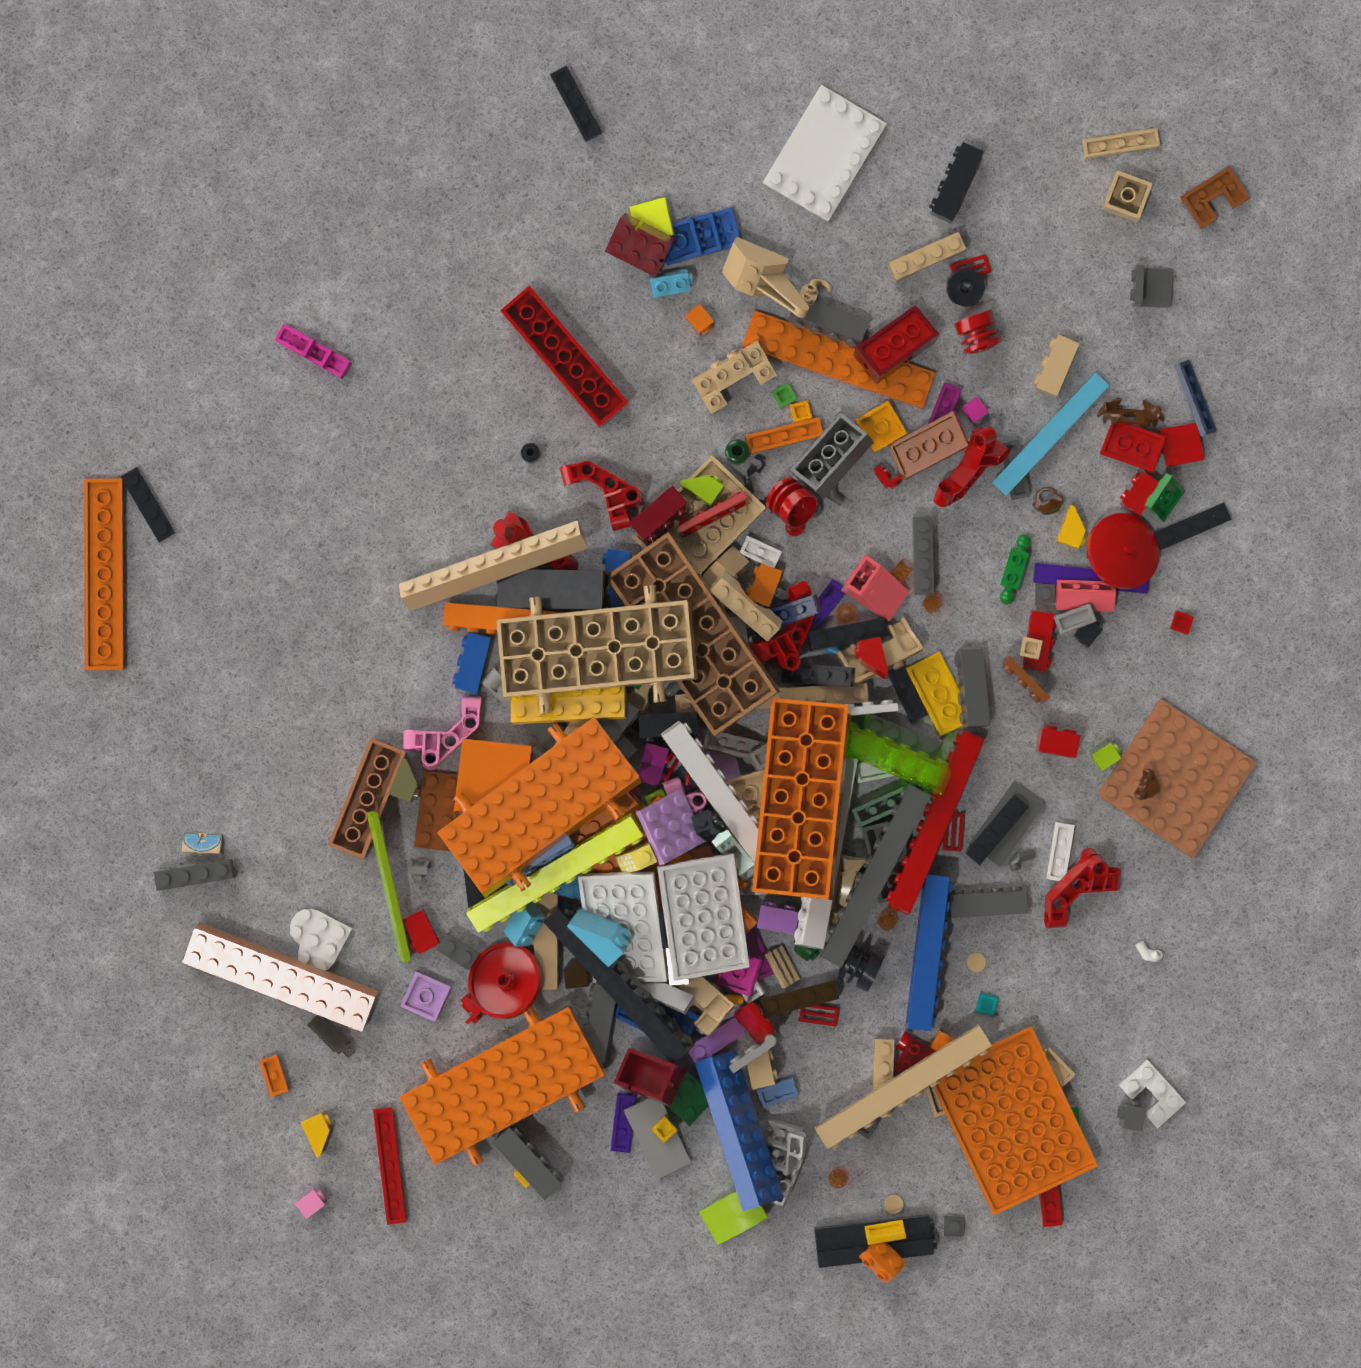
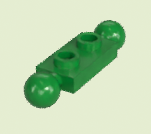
[1000,534,1032,605]

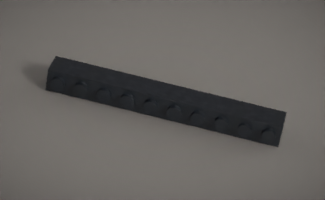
[543,902,695,1064]

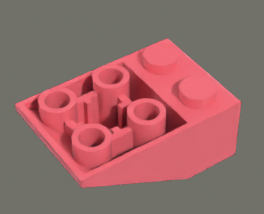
[841,555,910,622]

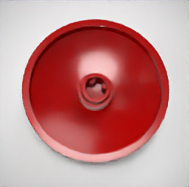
[1087,513,1159,589]
[468,942,542,1020]

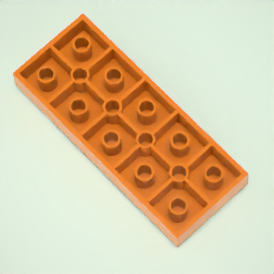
[752,698,852,900]

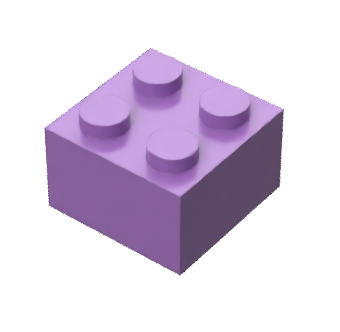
[756,901,799,935]

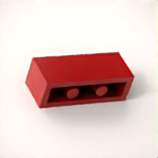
[1022,611,1056,672]

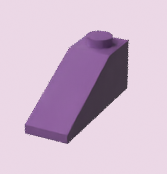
[689,1017,745,1063]

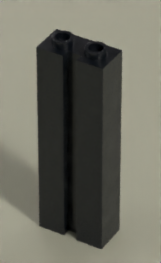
[496,570,611,610]
[814,1214,937,1268]

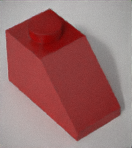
[854,637,889,679]

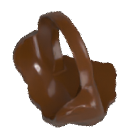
[1032,487,1064,515]
[1134,769,1161,800]

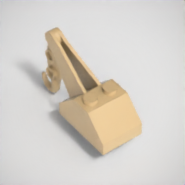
[722,237,831,318]

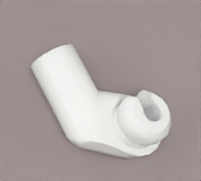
[1135,941,1163,962]

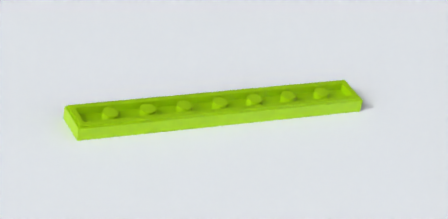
[367,811,411,963]

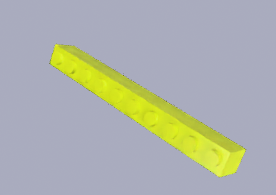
[466,813,644,933]

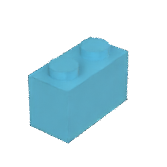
[504,902,546,947]

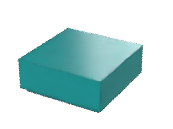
[975,993,999,1016]

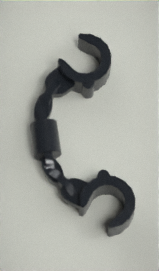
[744,457,772,513]

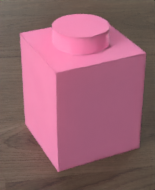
[295,1188,327,1219]

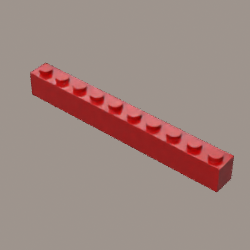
[886,730,985,916]

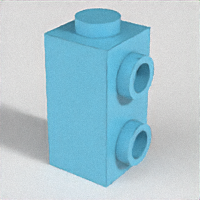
[649,269,693,298]

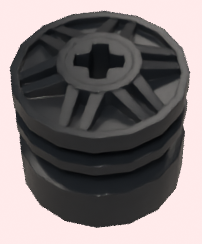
[838,943,884,992]

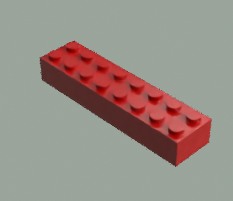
[500,286,629,429]

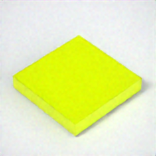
[629,197,675,236]

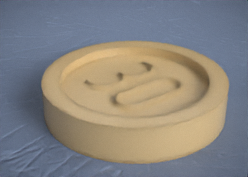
[967,953,986,972]
[884,1194,903,1214]

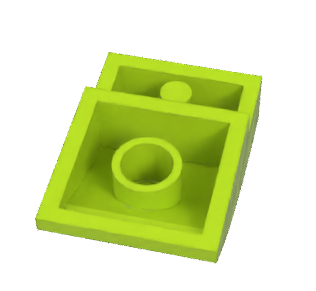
[698,1190,768,1245]

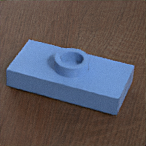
[756,1077,799,1108]

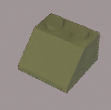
[388,758,421,802]

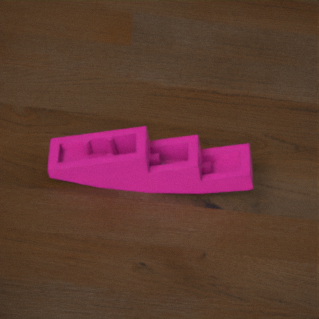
[274,323,352,379]

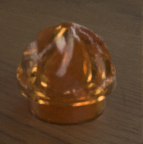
[922,594,942,614]
[877,912,897,932]
[828,1169,848,1188]

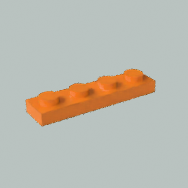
[745,417,823,455]

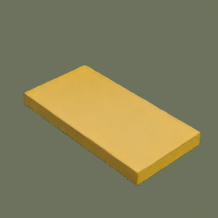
[906,651,963,737]

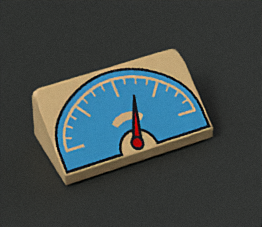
[182,833,222,854]

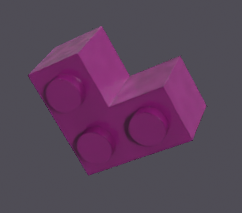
[638,743,670,787]

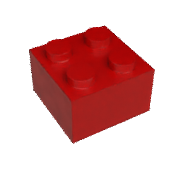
[1035,725,1081,758]

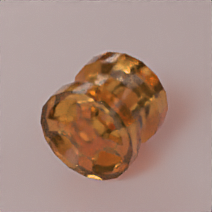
[890,560,913,583]

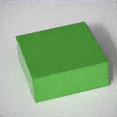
[771,383,797,409]

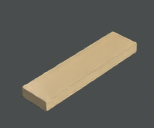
[1082,128,1161,159]

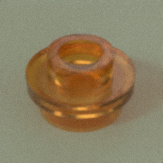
[836,605,855,624]

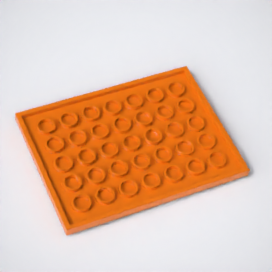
[933,1026,1098,1215]

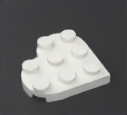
[290,909,353,971]

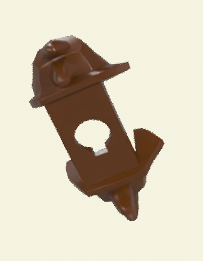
[1097,398,1165,427]

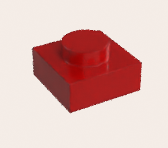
[1169,611,1194,635]

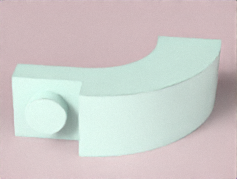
[712,830,755,881]

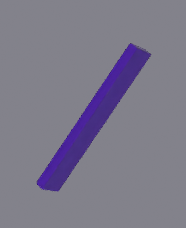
[1033,563,1149,594]

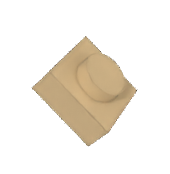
[1019,637,1043,660]

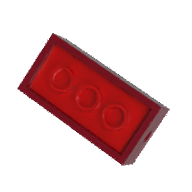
[853,305,939,384]

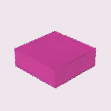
[962,397,989,424]

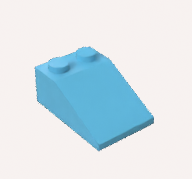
[567,908,633,967]

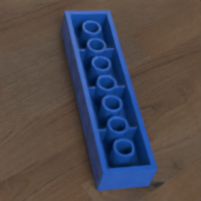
[905,874,952,1031]
[695,1050,784,1211]

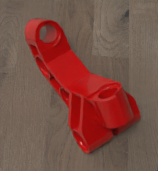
[933,426,1010,507]
[560,461,646,531]
[490,511,579,570]
[752,581,815,671]
[1044,848,1121,929]

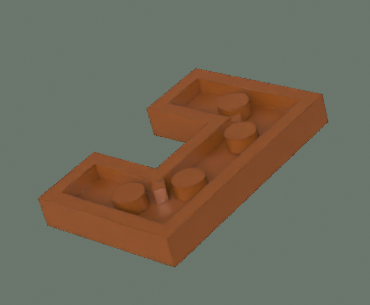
[1180,166,1250,230]
[1001,656,1050,704]

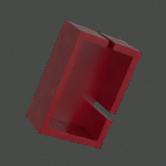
[605,213,676,278]
[629,485,690,546]
[613,1047,685,1107]

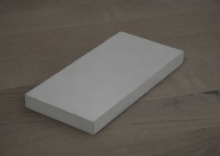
[623,1098,691,1180]

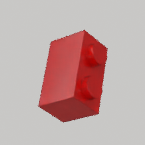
[1120,471,1158,517]
[403,909,440,954]

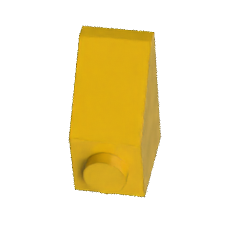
[1056,505,1087,550]
[301,1112,332,1158]

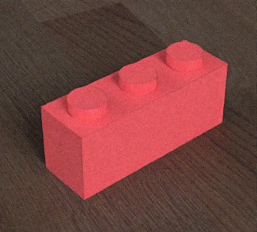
[1055,580,1116,612]

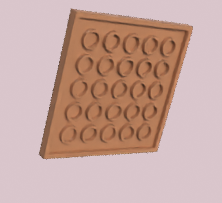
[1097,699,1257,859]

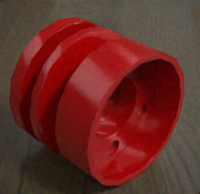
[954,310,1003,355]
[766,477,818,529]

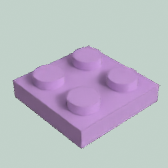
[400,971,451,1022]

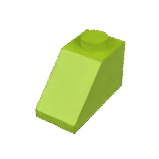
[679,475,725,507]

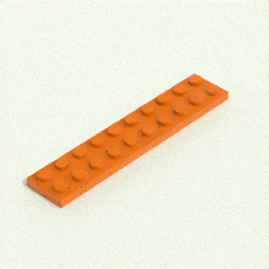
[742,310,935,409]
[84,478,124,670]

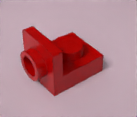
[873,465,902,490]
[461,994,483,1025]

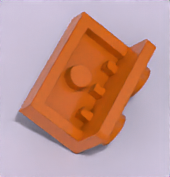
[859,1242,907,1283]

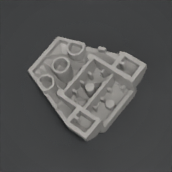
[758,1118,806,1206]

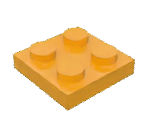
[855,401,907,453]

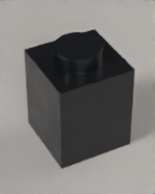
[1072,621,1103,648]

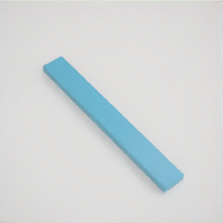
[992,372,1109,496]

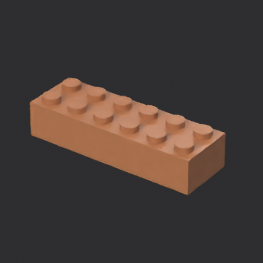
[328,738,408,859]

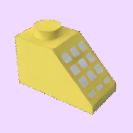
[615,841,658,873]

